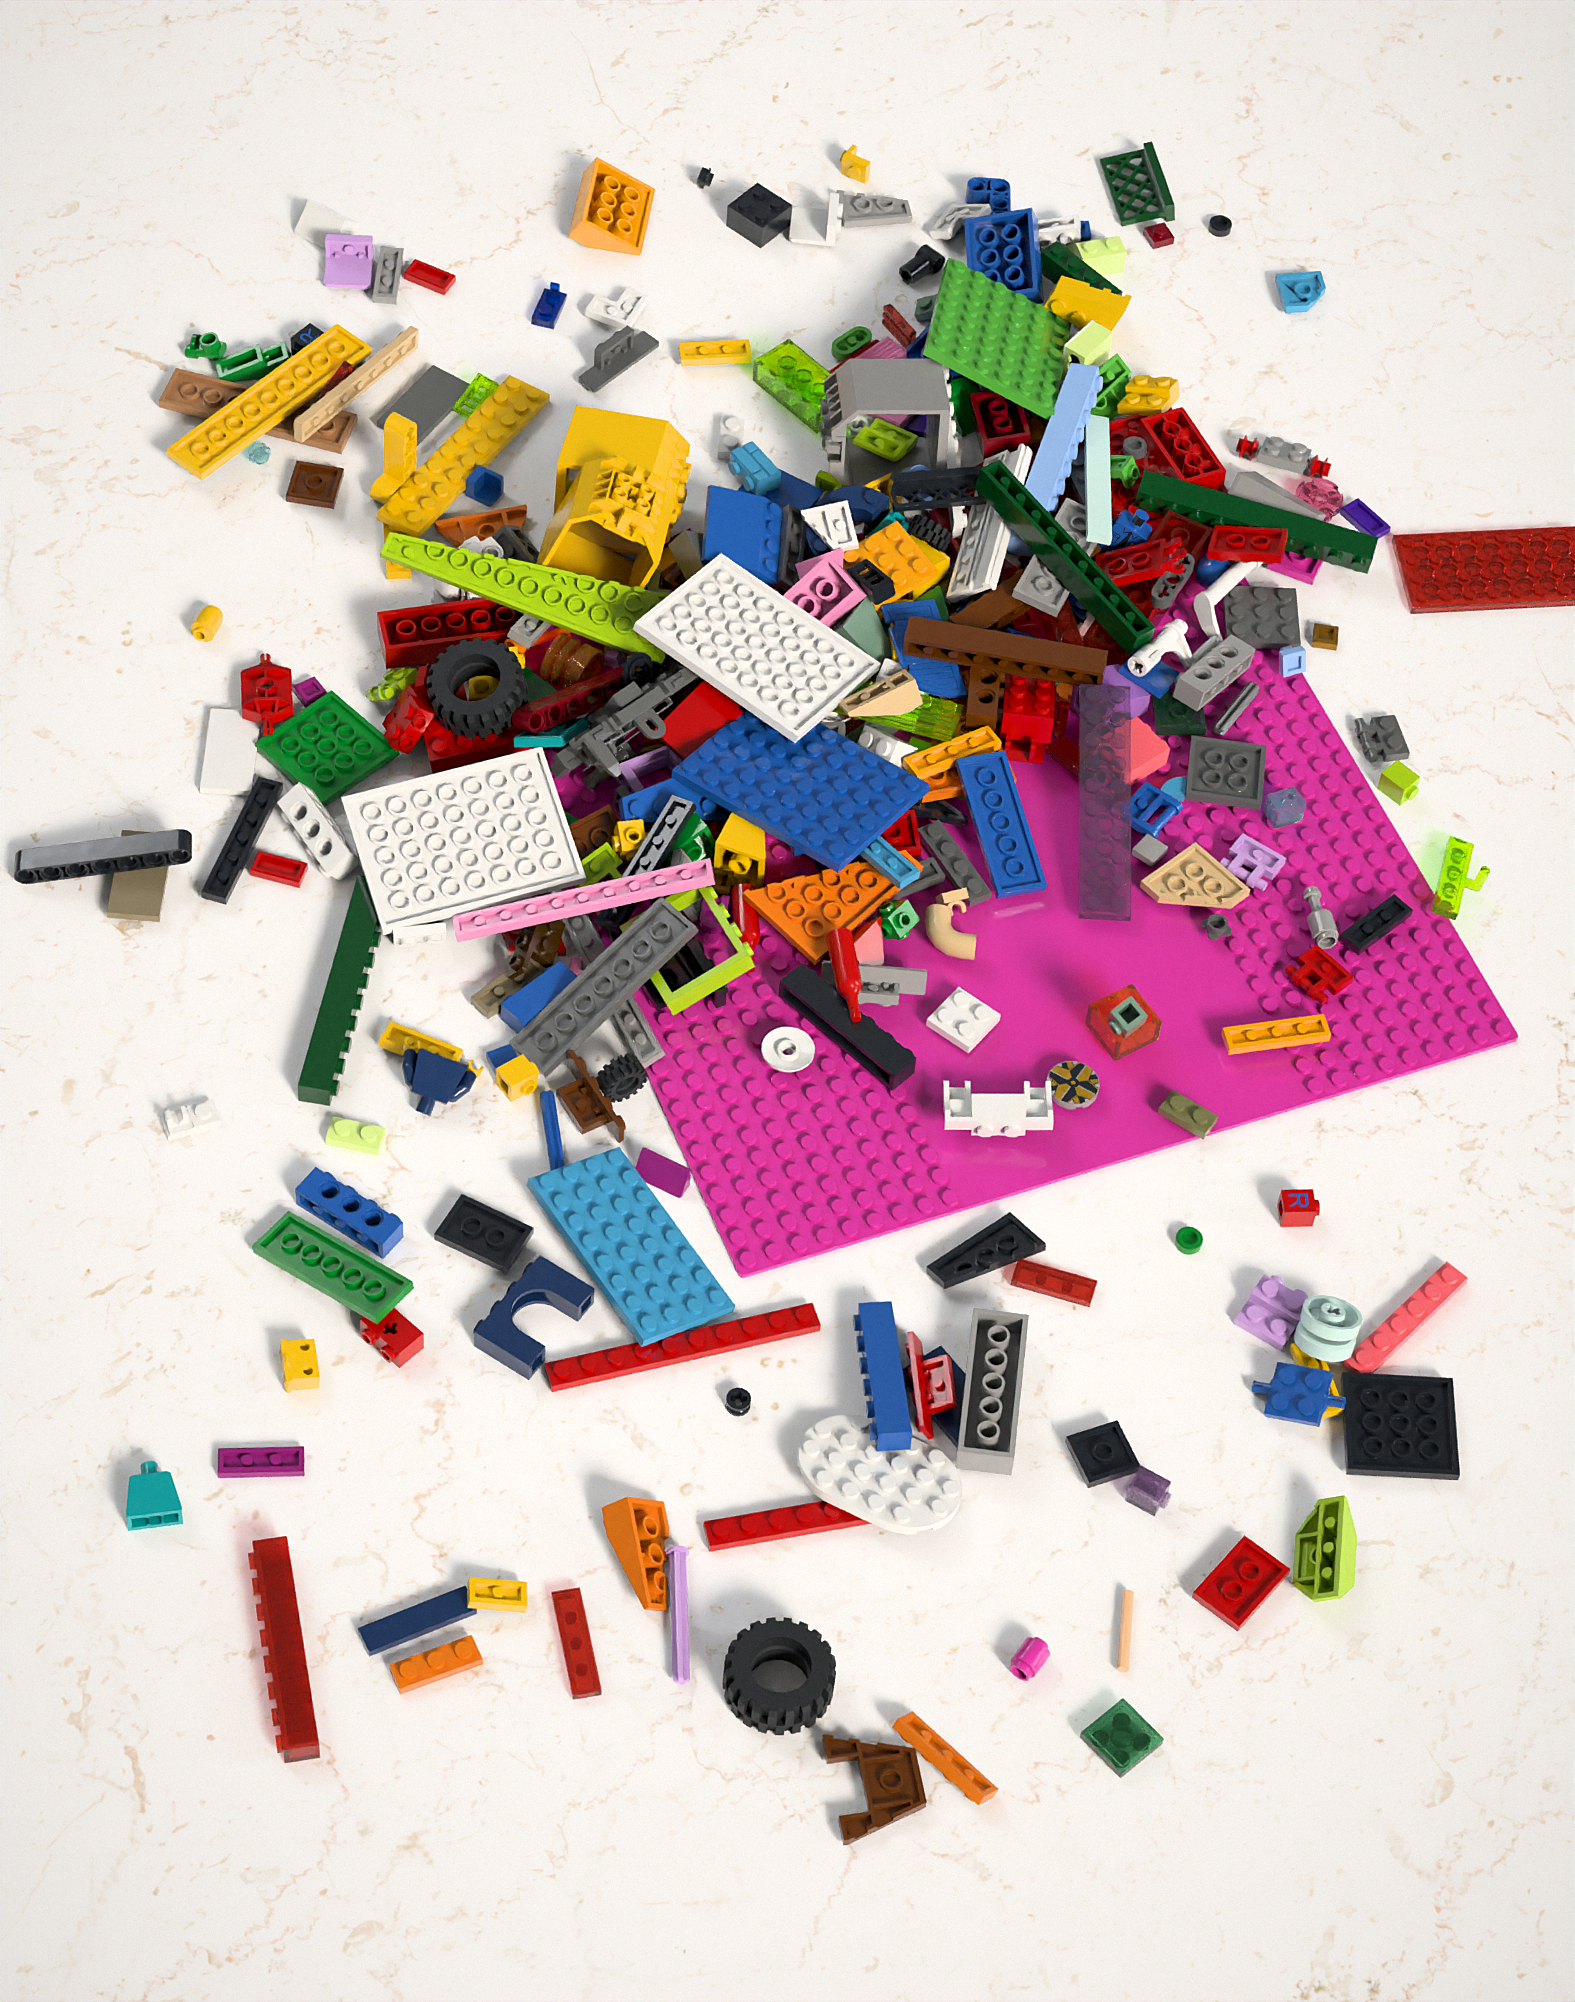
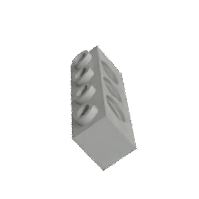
[1173,634,1256,711]

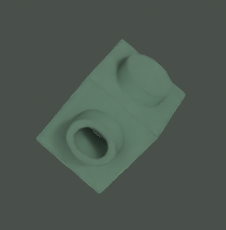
[1108,995,1148,1039]

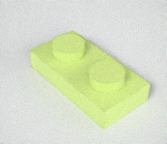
[325,1116,386,1155]

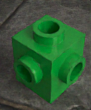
[872,899,920,940]

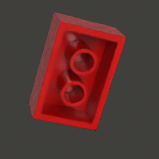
[1000,673,1055,744]

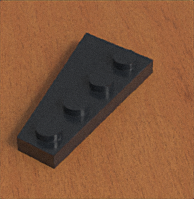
[926,1212,1046,1289]

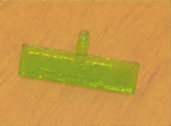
[1431,835,1490,920]

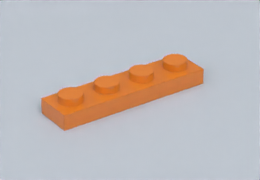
[892,1711,998,1805]

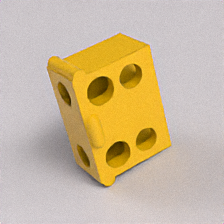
[279,1339,320,1393]

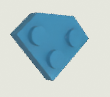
[1275,271,1326,314]

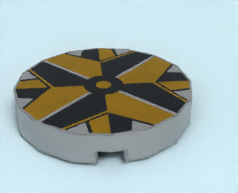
[1046,1061,1100,1110]

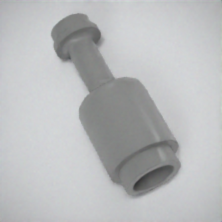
[1303,886,1339,949]

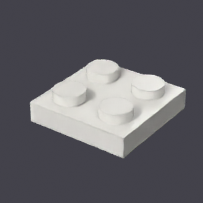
[926,987,1001,1053]

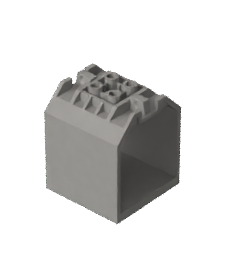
[820,359,950,487]

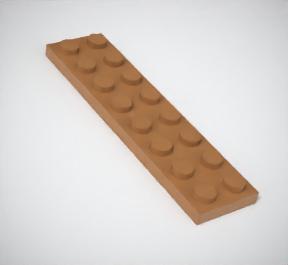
[159,368,358,454]

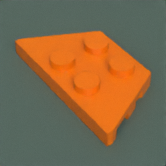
[435,504,527,548]

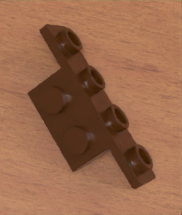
[556,1049,626,1143]

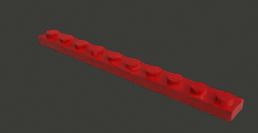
[544,1302,821,1392]

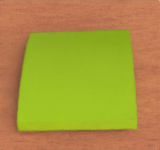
[852,418,918,462]

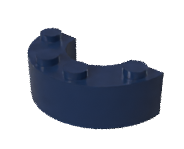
[806,486,889,559]

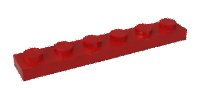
[703,1501,872,1552]

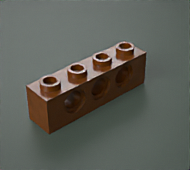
[965,667,1005,733]

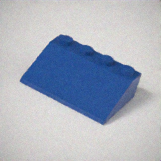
[964,207,1044,304]
[701,485,782,587]

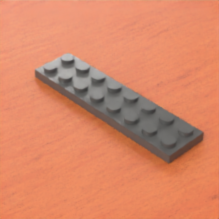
[509,896,699,1078]

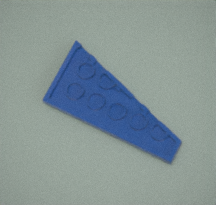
[618,778,731,825]

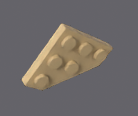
[1140,842,1250,909]

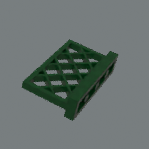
[1100,141,1175,227]

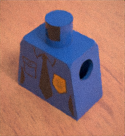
[1097,509,1152,552]

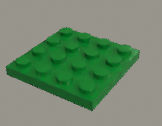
[255,690,400,807]

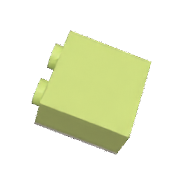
[1061,320,1113,381]

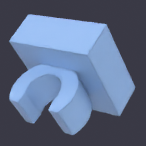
[1279,646,1306,677]

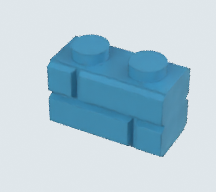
[728,441,781,496]

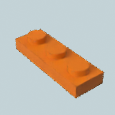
[389,1635,483,1695]

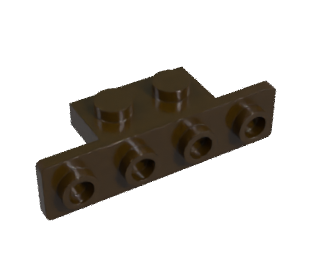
[506,891,566,980]

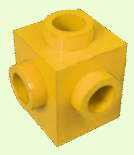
[612,819,648,862]

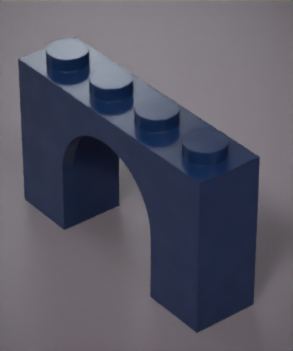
[473,1255,595,1380]

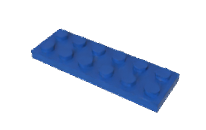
[955,751,1047,899]

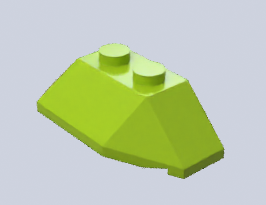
[1292,1495,1357,1602]

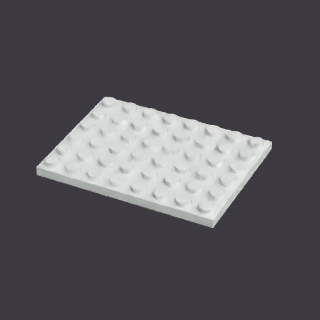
[633,553,881,743]
[341,747,586,935]

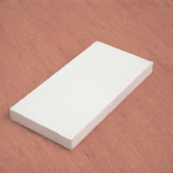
[200,708,261,796]

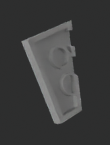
[836,190,912,228]

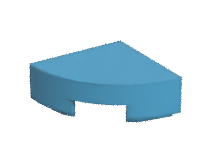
[1161,777,1187,802]

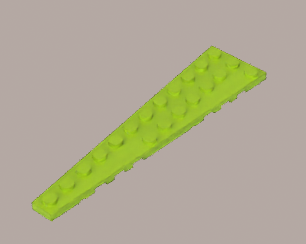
[380,532,670,667]

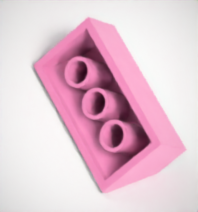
[783,554,867,629]

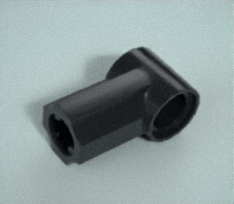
[899,244,945,285]

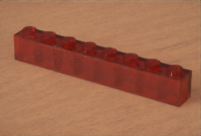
[248,1536,320,1763]

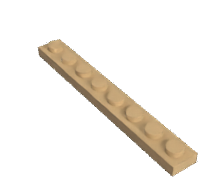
[293,326,419,443]

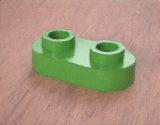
[831,326,872,361]

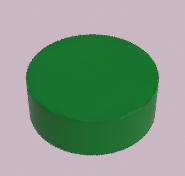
[1175,1227,1203,1255]

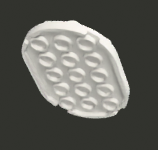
[797,1414,962,1535]

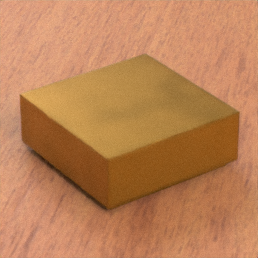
[1312,623,1339,651]

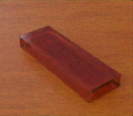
[1010,1259,1098,1308]

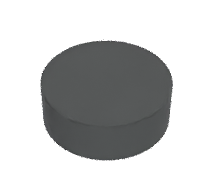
[1122,436,1147,460]

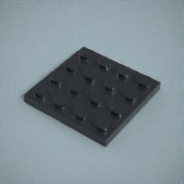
[1341,1372,1460,1480]

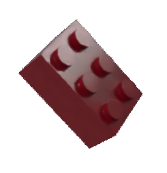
[970,390,1031,461]

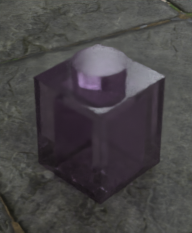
[1125,1465,1172,1517]

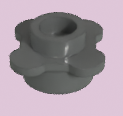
[1201,914,1232,940]

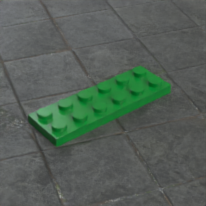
[252,1211,414,1324]

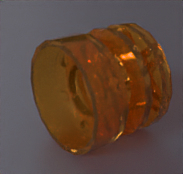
[540,633,604,689]

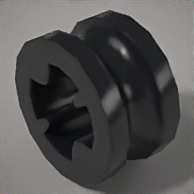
[725,1387,751,1416]

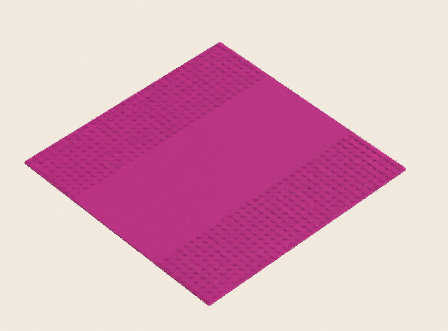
[467,515,1518,1278]

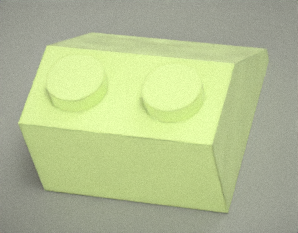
[1066,236,1127,276]

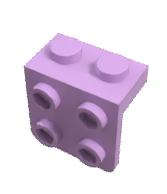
[324,234,373,289]

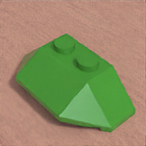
[1090,353,1131,422]

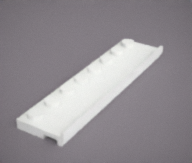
[946,443,1033,603]

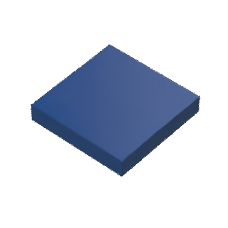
[1118,654,1180,699]

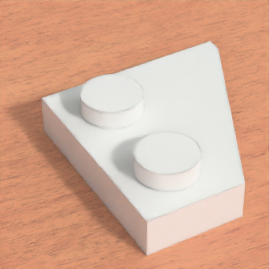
[801,500,859,552]

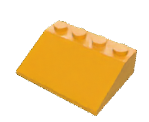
[568,157,655,256]

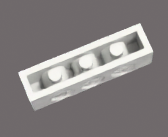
[277,782,360,881]

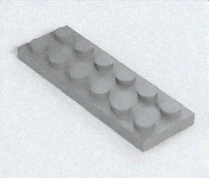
[1012,498,1098,617]

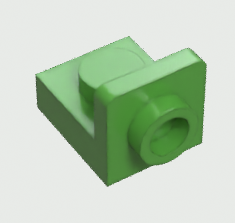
[1110,455,1140,489]

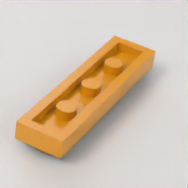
[902,725,1002,780]
[1221,1014,1331,1055]

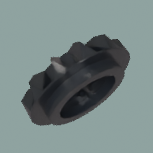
[619,651,654,688]

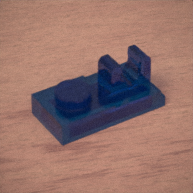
[531,282,568,330]

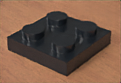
[1065,1420,1141,1488]

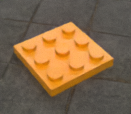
[843,521,938,612]

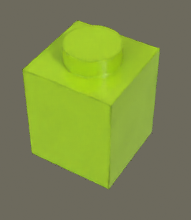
[1377,760,1420,806]

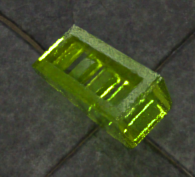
[452,373,499,419]

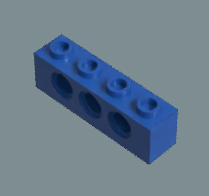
[295,1167,403,1259]

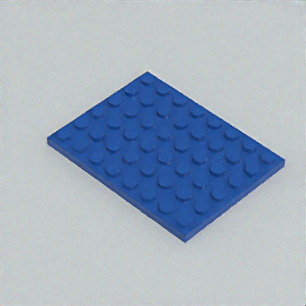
[671,709,930,873]

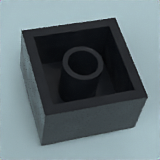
[726,182,792,248]

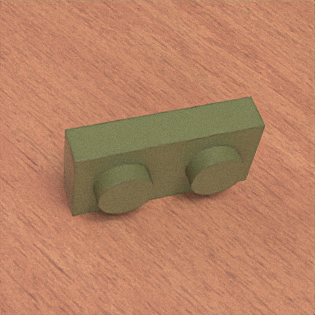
[1158,1090,1218,1140]

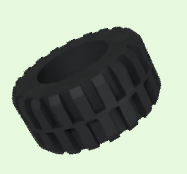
[426,638,528,739]
[723,1617,836,1735]

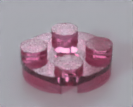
[1295,478,1343,522]

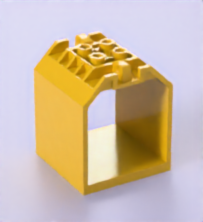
[554,405,691,556]
[536,455,674,588]

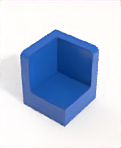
[466,465,504,507]

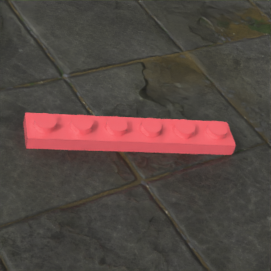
[1342,1262,1468,1374]

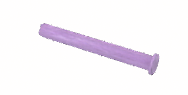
[666,1546,690,1685]

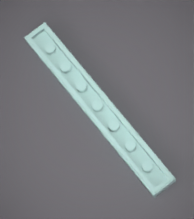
[1084,415,1112,545]

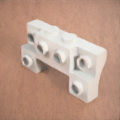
[943,1081,1054,1137]

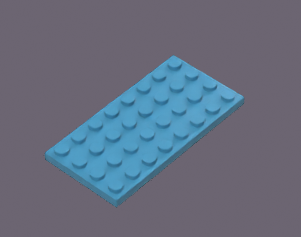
[526,1147,735,1347]

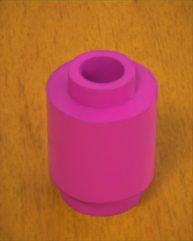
[1009,1637,1050,1681]

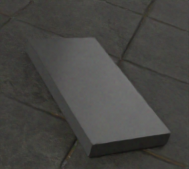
[377,365,472,446]

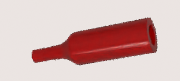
[731,883,760,973]
[826,928,862,1022]

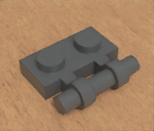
[1354,715,1410,762]

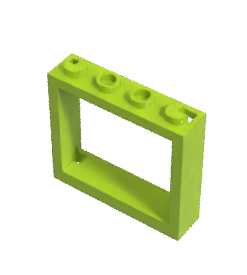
[619,885,755,1016]

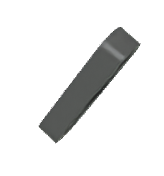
[1150,553,1195,609]

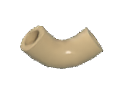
[925,904,976,960]

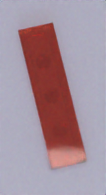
[551,1587,602,1700]

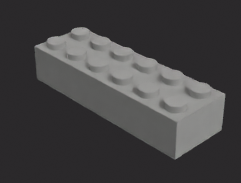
[955,1308,1029,1475]

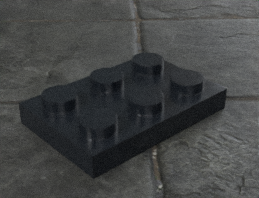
[434,1194,534,1274]

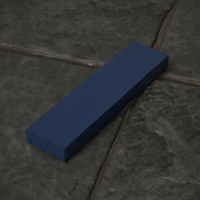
[358,1585,477,1657]

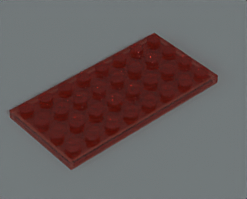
[1392,526,1575,614]

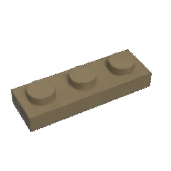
[470,958,545,1019]

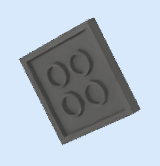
[1222,586,1301,650]
[1185,735,1267,810]

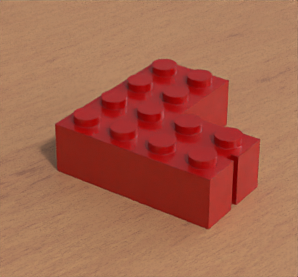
[412,682,532,774]

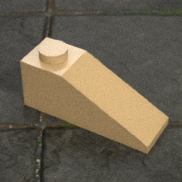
[839,669,923,717]

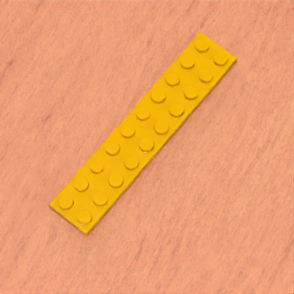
[166,324,372,481]
[377,375,550,538]

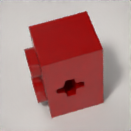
[360,1308,424,1368]

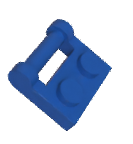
[1117,782,1183,839]

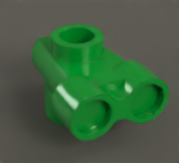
[185,332,227,361]

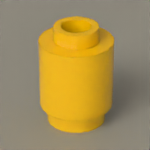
[190,605,223,642]

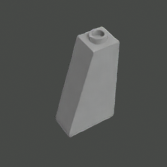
[1227,471,1326,521]

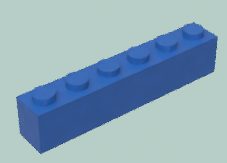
[853,1301,912,1452]

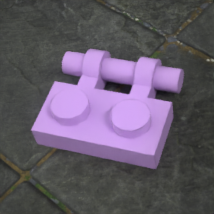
[1220,833,1286,891]

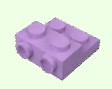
[1234,1274,1308,1351]

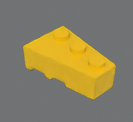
[1044,276,1132,331]

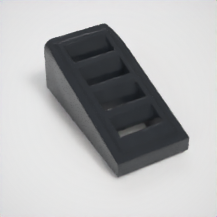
[846,559,896,605]

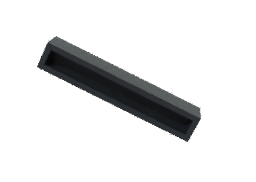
[778,963,916,1091]

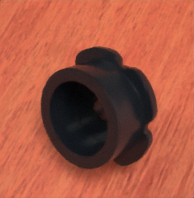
[696,167,714,189]

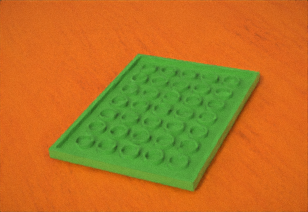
[923,258,1071,420]

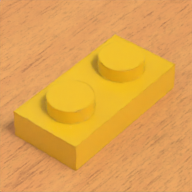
[467,1577,527,1613]

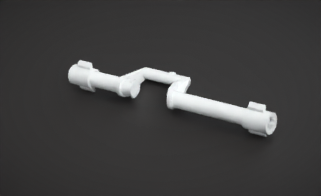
[1128,561,1264,677]

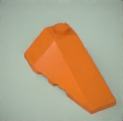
[601,1497,669,1612]

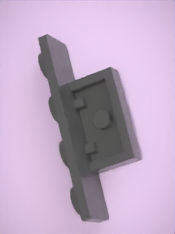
[578,325,659,393]

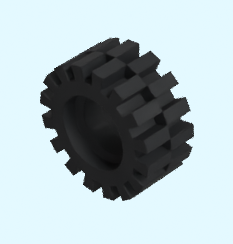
[906,514,953,552]
[596,1054,648,1103]

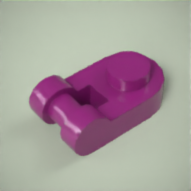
[699,895,730,934]

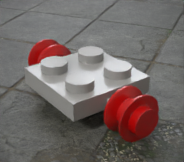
[1236,435,1332,481]

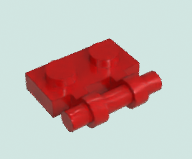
[1285,944,1354,1005]

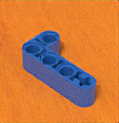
[965,177,1011,215]

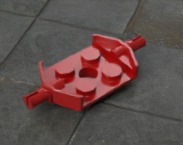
[240,653,293,735]

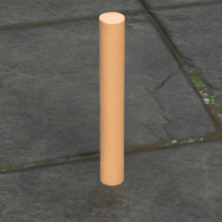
[1117,1590,1134,1672]

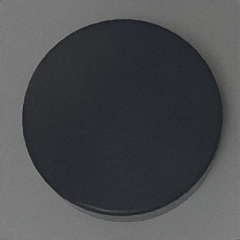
[1208,215,1232,237]

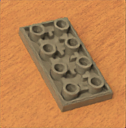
[107,830,170,922]

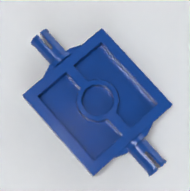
[1251,1362,1346,1427]

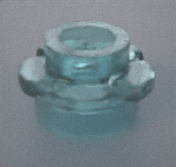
[248,442,271,465]

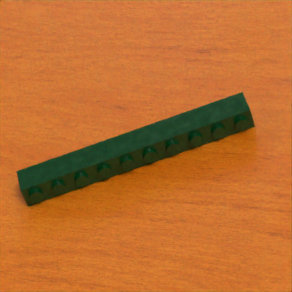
[975,459,1155,656]
[1134,470,1379,574]
[298,875,381,1106]

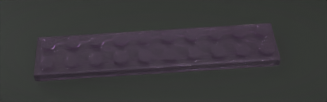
[1078,684,1131,921]

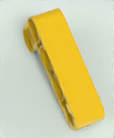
[369,412,417,504]

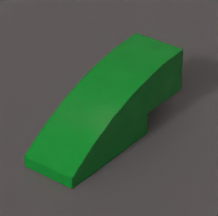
[215,341,292,381]

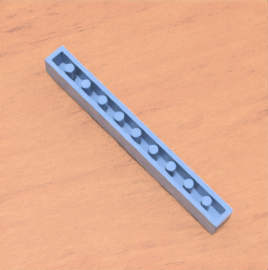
[1007,363,1103,557]

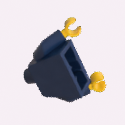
[402,1038,484,1116]

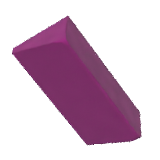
[635,1147,691,1198]

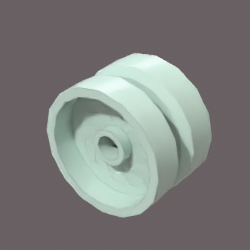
[1294,1295,1363,1362]

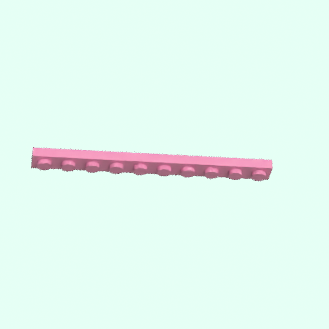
[453,858,715,942]

